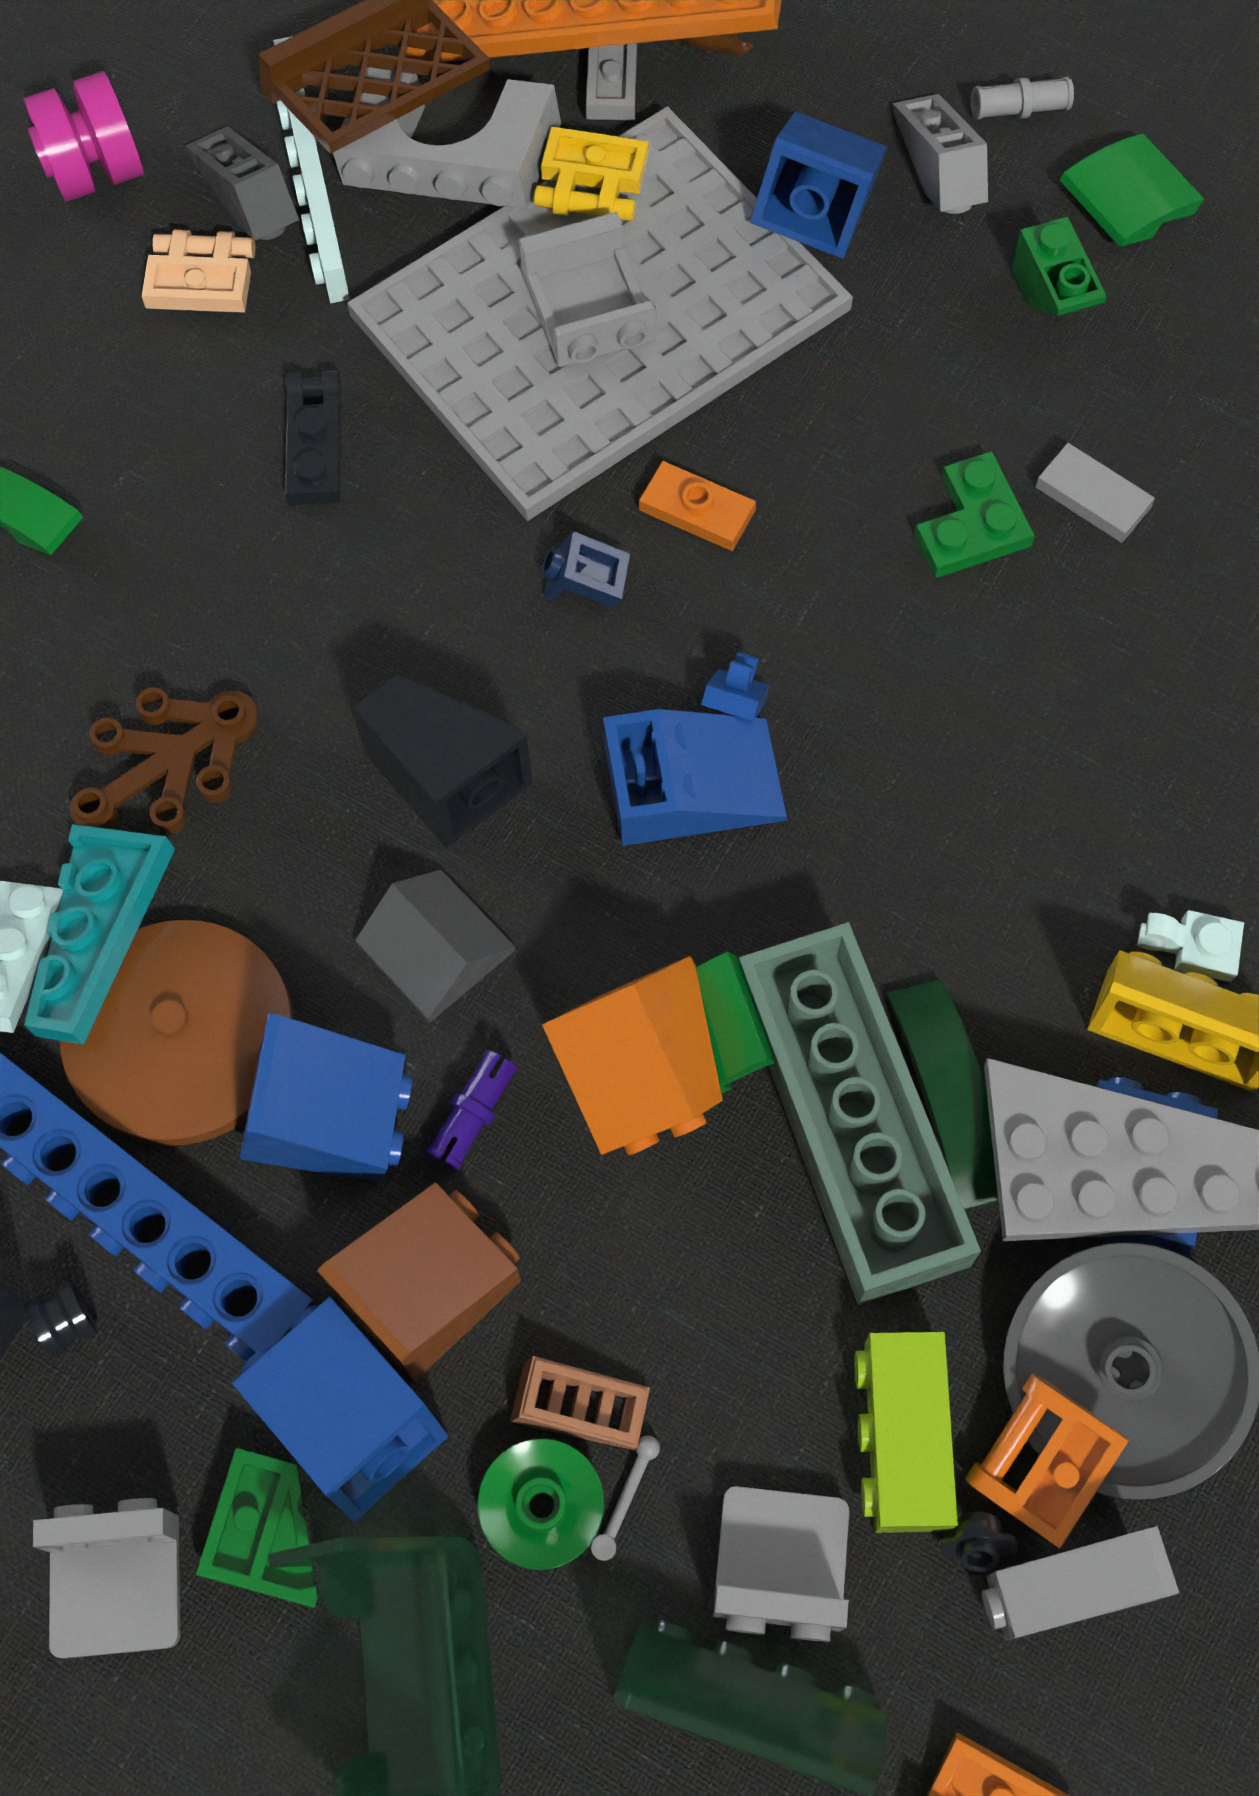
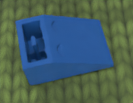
[603,709,787,846]

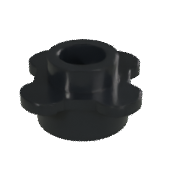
[941,1512,1018,1574]

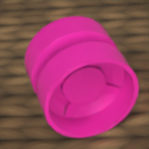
[23,71,144,203]

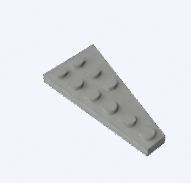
[984,1058,1259,1241]

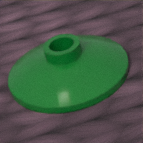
[478,1439,604,1570]

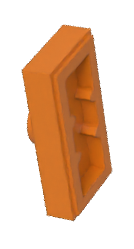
[639,461,756,551]

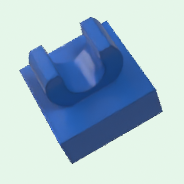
[701,652,770,721]

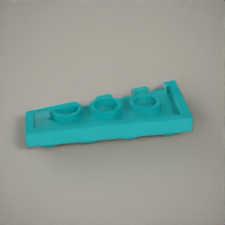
[24,824,175,1045]

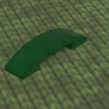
[885,979,999,1211]

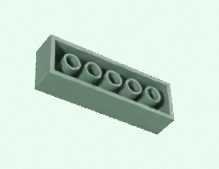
[738,922,981,1305]

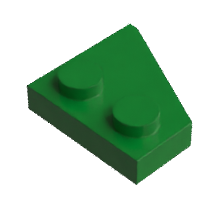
[196,1448,317,1608]

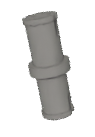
[971,77,1074,120]

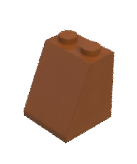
[317,1182,521,1382]

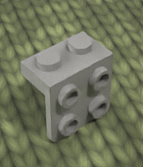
[713,1486,849,1642]
[33,1498,180,1659]

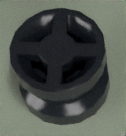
[25,1280,98,1358]

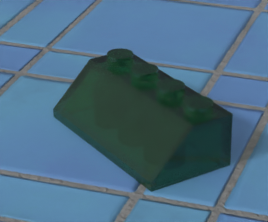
[612,1618,890,1796]

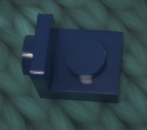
[541,531,630,608]

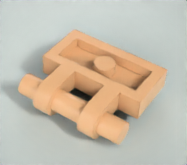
[142,229,255,313]

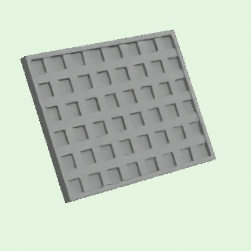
[347,106,853,521]

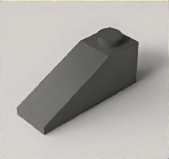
[185,126,299,241]

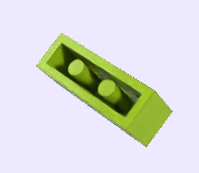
[855,1332,958,1533]

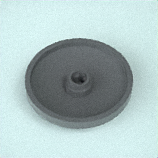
[1004,1243,1259,1500]

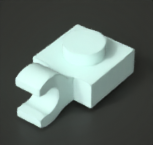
[1137,910,1244,982]

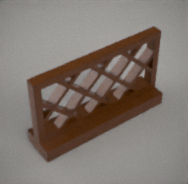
[258,0,490,154]

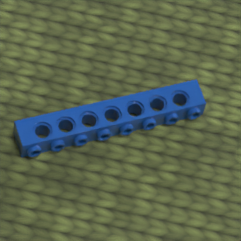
[0,1053,316,1362]

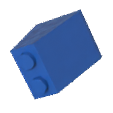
[750,111,887,259]
[240,1013,412,1182]
[232,1297,448,1523]

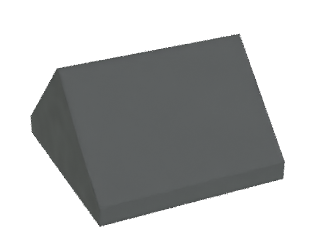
[355,870,515,1023]

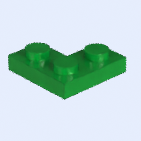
[914,451,1035,579]

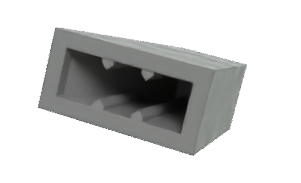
[982,1526,1179,1641]

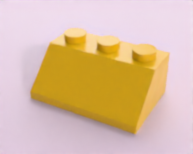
[1087,950,1259,1093]

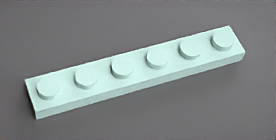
[273,37,350,304]

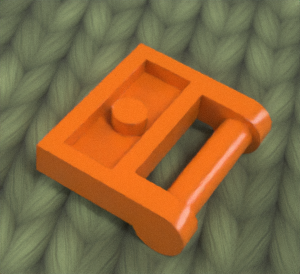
[965,1373,1130,1548]

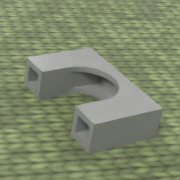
[333,67,561,209]

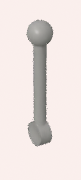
[591,1435,660,1561]

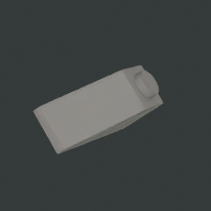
[893,94,988,214]

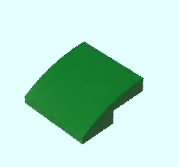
[1060,134,1204,247]
[695,951,775,1094]

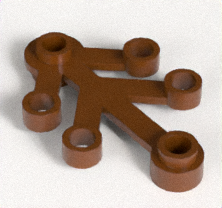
[70,687,259,835]

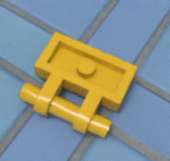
[534,127,649,221]

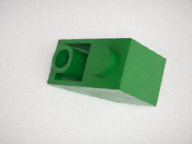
[1011,217,1107,316]

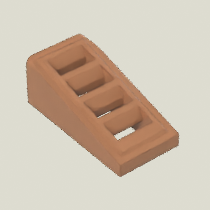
[510,1356,650,1450]

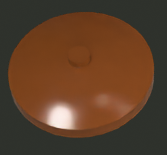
[60,920,294,1146]

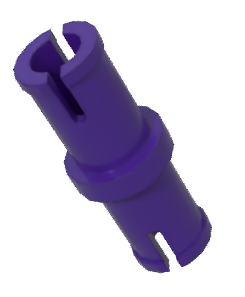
[426,1050,518,1170]

